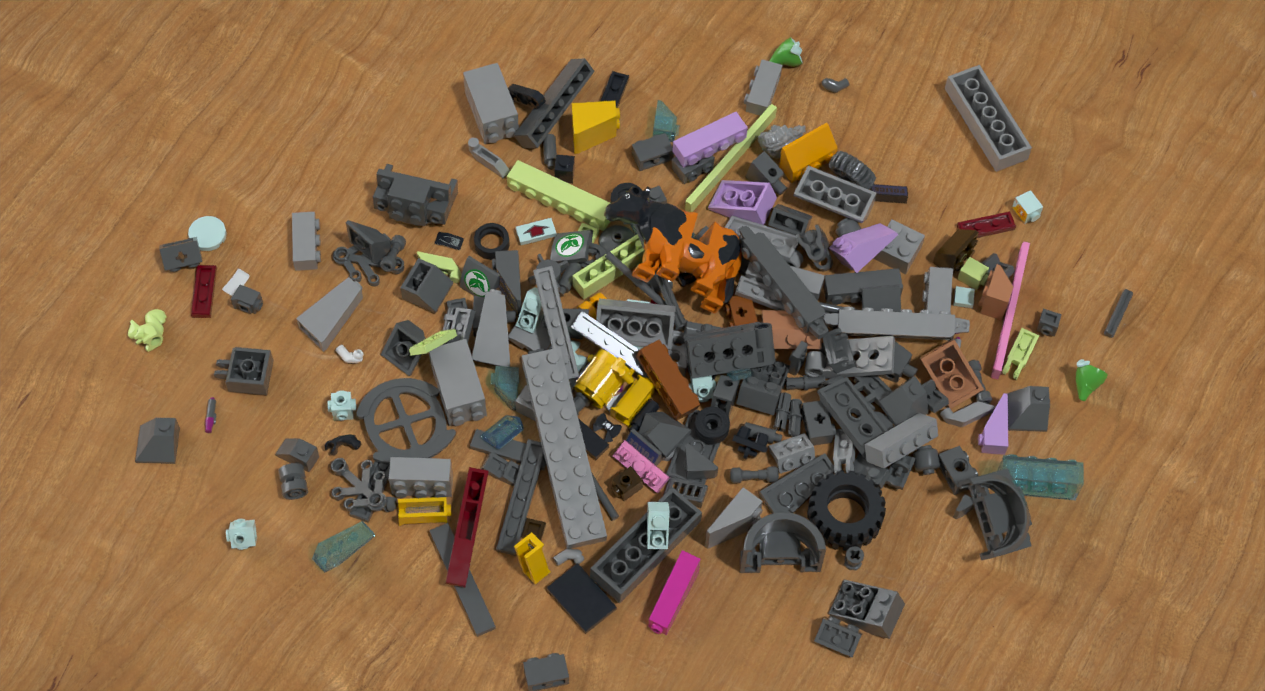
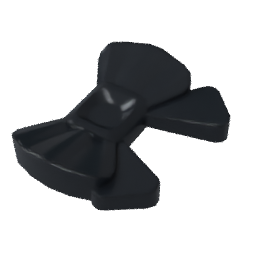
[593,413,622,442]

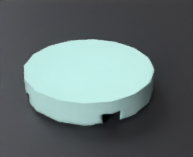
[188,216,227,251]

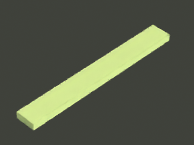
[685,104,777,212]

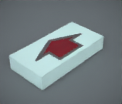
[516,218,556,245]

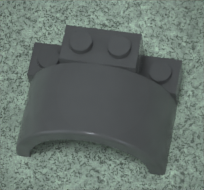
[739,512,826,573]

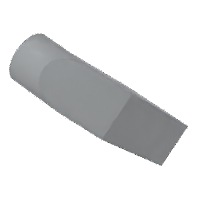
[468,138,510,179]
[940,401,995,427]

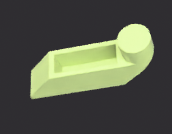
[417,251,462,283]

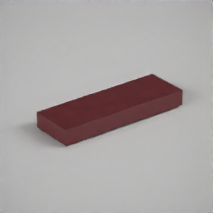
[957,211,1016,238]
[191,265,217,318]

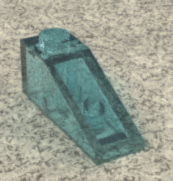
[312,521,375,573]

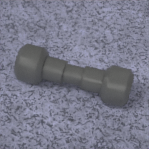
[380,235,406,272]
[968,360,992,404]
[730,466,779,483]

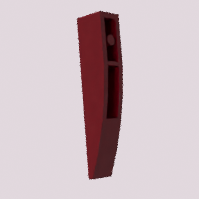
[445,467,489,588]

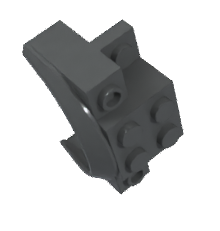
[373,164,458,226]
[958,468,1032,561]

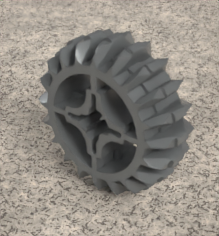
[829,151,876,189]

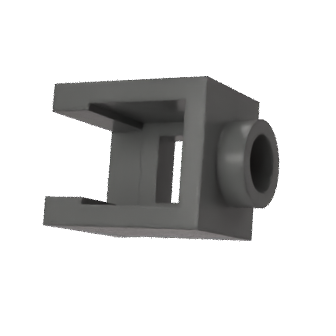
[231,284,263,314]

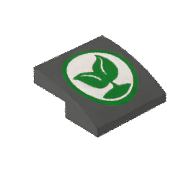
[550,230,593,264]
[460,256,500,297]

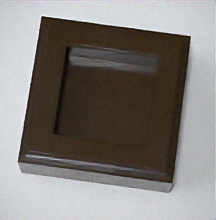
[521,518,546,541]

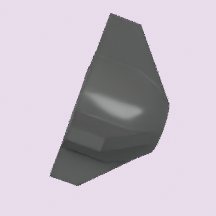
[528,254,568,292]

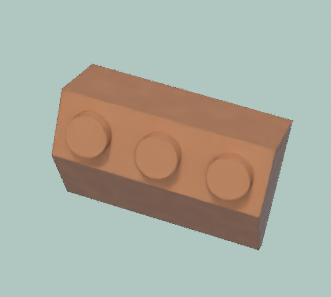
[762,310,821,349]

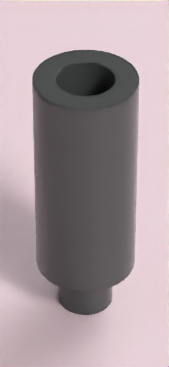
[543,134,557,170]
[558,262,582,296]
[745,422,783,444]

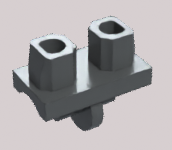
[885,456,916,490]

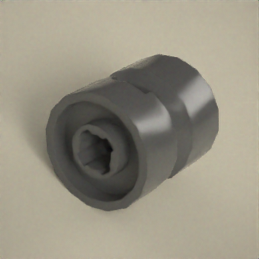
[278,463,308,500]

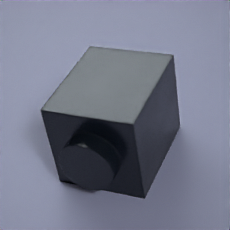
[554,155,575,184]

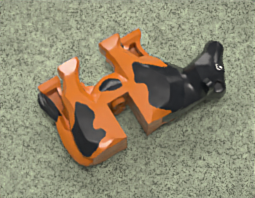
[604,186,742,314]

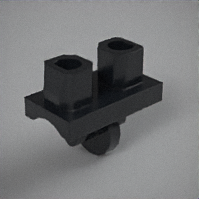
[732,425,769,460]

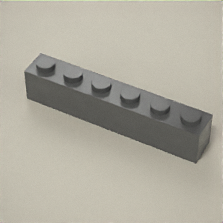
[513,58,595,148]

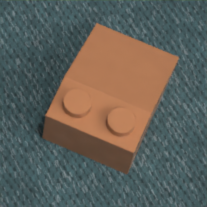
[920,338,984,409]

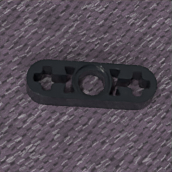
[508,84,546,109]

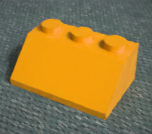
[779,122,838,183]

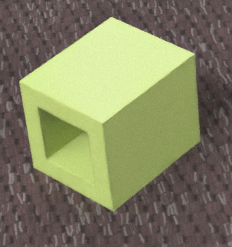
[958,257,989,290]

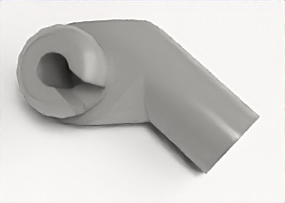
[553,549,584,566]

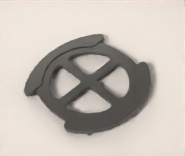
[357,378,456,464]

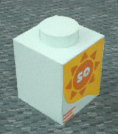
[1012,190,1043,224]

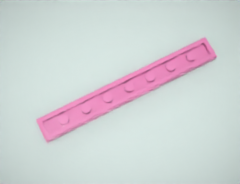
[991,242,1030,380]

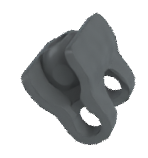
[795,224,833,271]

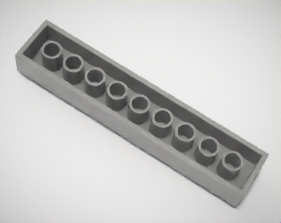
[522,347,607,549]

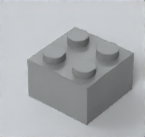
[873,219,925,275]

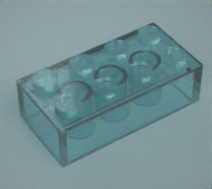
[997,454,1084,500]

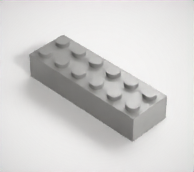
[945,65,1032,172]

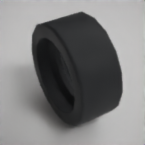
[474,223,510,260]

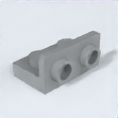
[769,433,815,474]

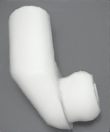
[335,345,364,363]

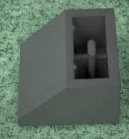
[400,258,453,313]

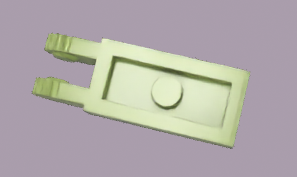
[1002,328,1040,380]

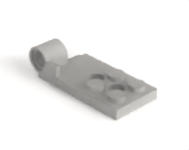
[725,216,803,268]
[805,336,895,379]

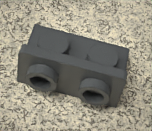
[814,616,863,657]

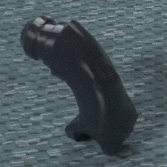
[325,434,361,456]

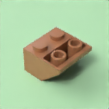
[979,264,1013,321]

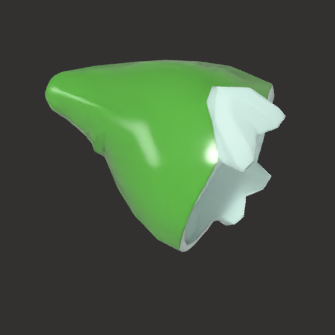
[769,37,803,66]
[1076,359,1108,401]

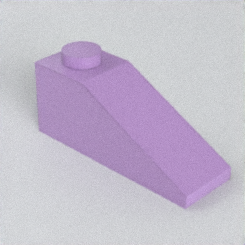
[978,393,1008,455]

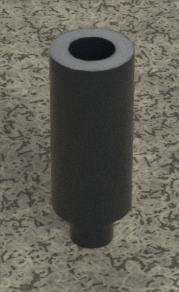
[628,399,660,432]

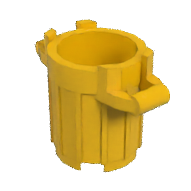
[574,348,635,409]

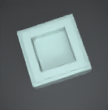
[954,286,975,308]

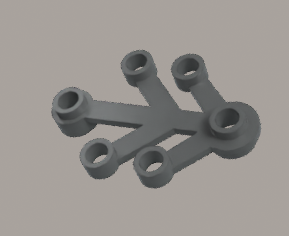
[333,246,405,287]
[331,458,387,512]

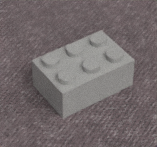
[389,457,453,498]

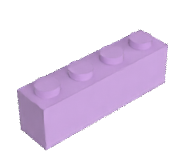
[673,112,748,168]

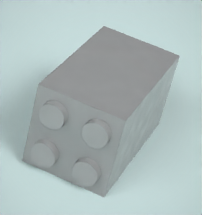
[463,63,519,144]
[429,339,487,426]

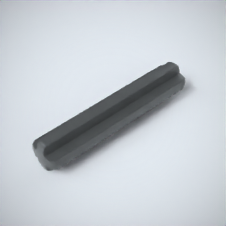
[1104,289,1133,338]

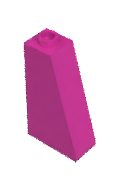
[648,550,701,635]

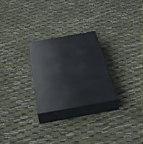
[546,563,617,634]

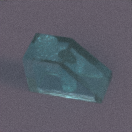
[653,100,680,142]
[491,366,519,411]

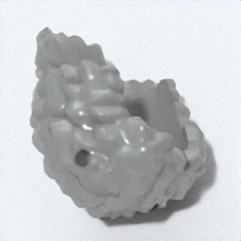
[758,125,806,159]

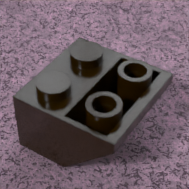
[933,229,979,273]

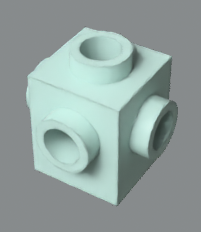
[689,373,716,402]
[328,391,356,421]
[226,519,257,550]

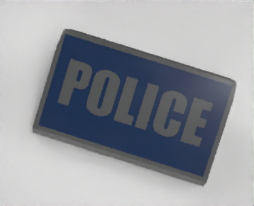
[626,429,662,466]

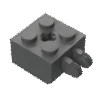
[214,347,274,395]

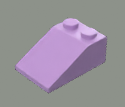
[708,180,777,225]
[829,223,898,273]

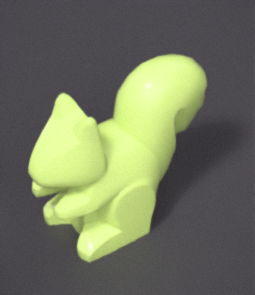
[128,309,167,352]

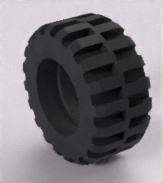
[807,471,886,551]

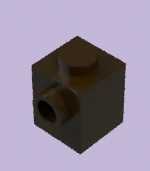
[611,466,643,501]

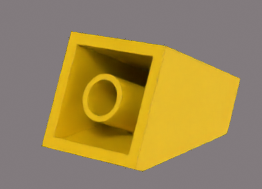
[572,101,620,154]

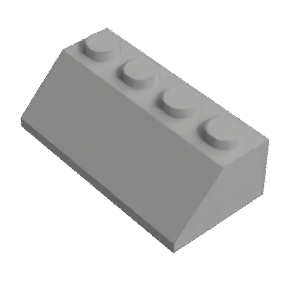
[793,166,876,223]
[596,298,676,349]

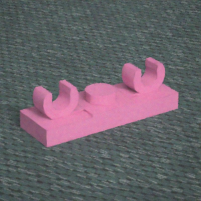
[613,441,670,493]

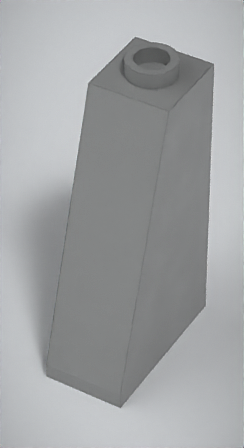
[296,277,363,352]
[472,289,510,368]

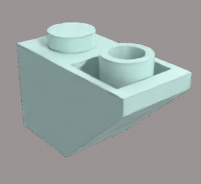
[516,287,544,333]
[647,502,669,549]

